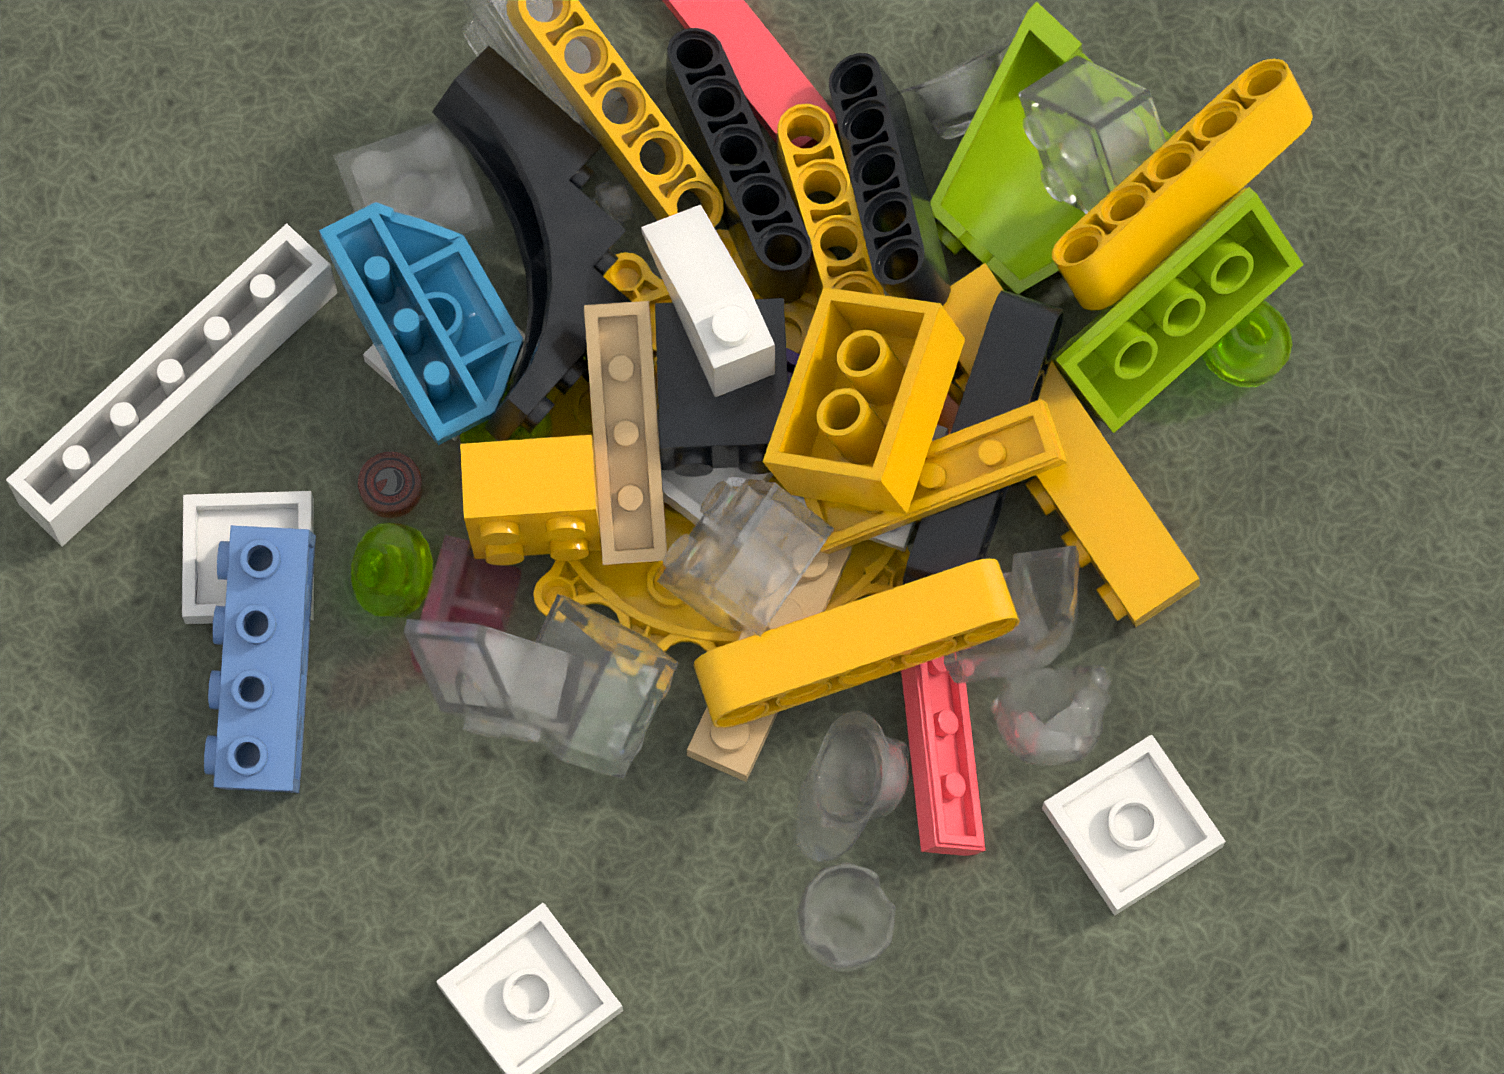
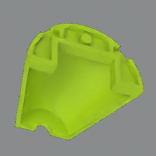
[930,1,1176,295]

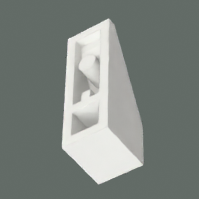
[641,205,775,397]

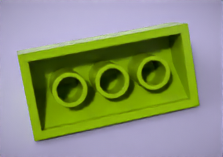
[1052,187,1304,433]

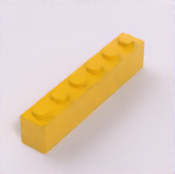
[943,263,1200,628]

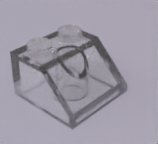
[503,594,679,779]
[404,619,586,743]

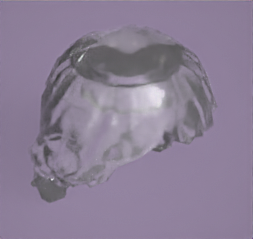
[990,665,1112,766]

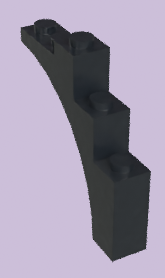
[432,45,632,441]

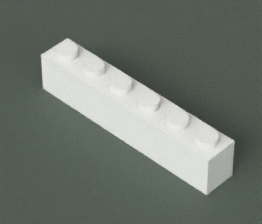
[6,224,338,547]

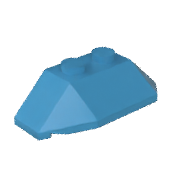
[319,202,524,445]

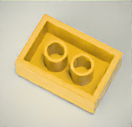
[763,287,965,514]

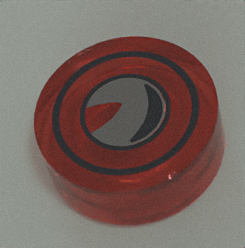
[358,452,423,518]

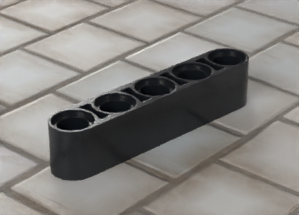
[666,28,812,304]
[829,53,951,306]
[903,290,1065,585]

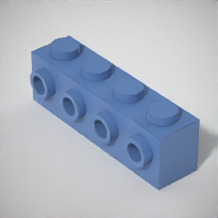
[204,525,316,793]

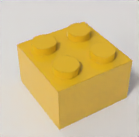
[460,435,602,565]

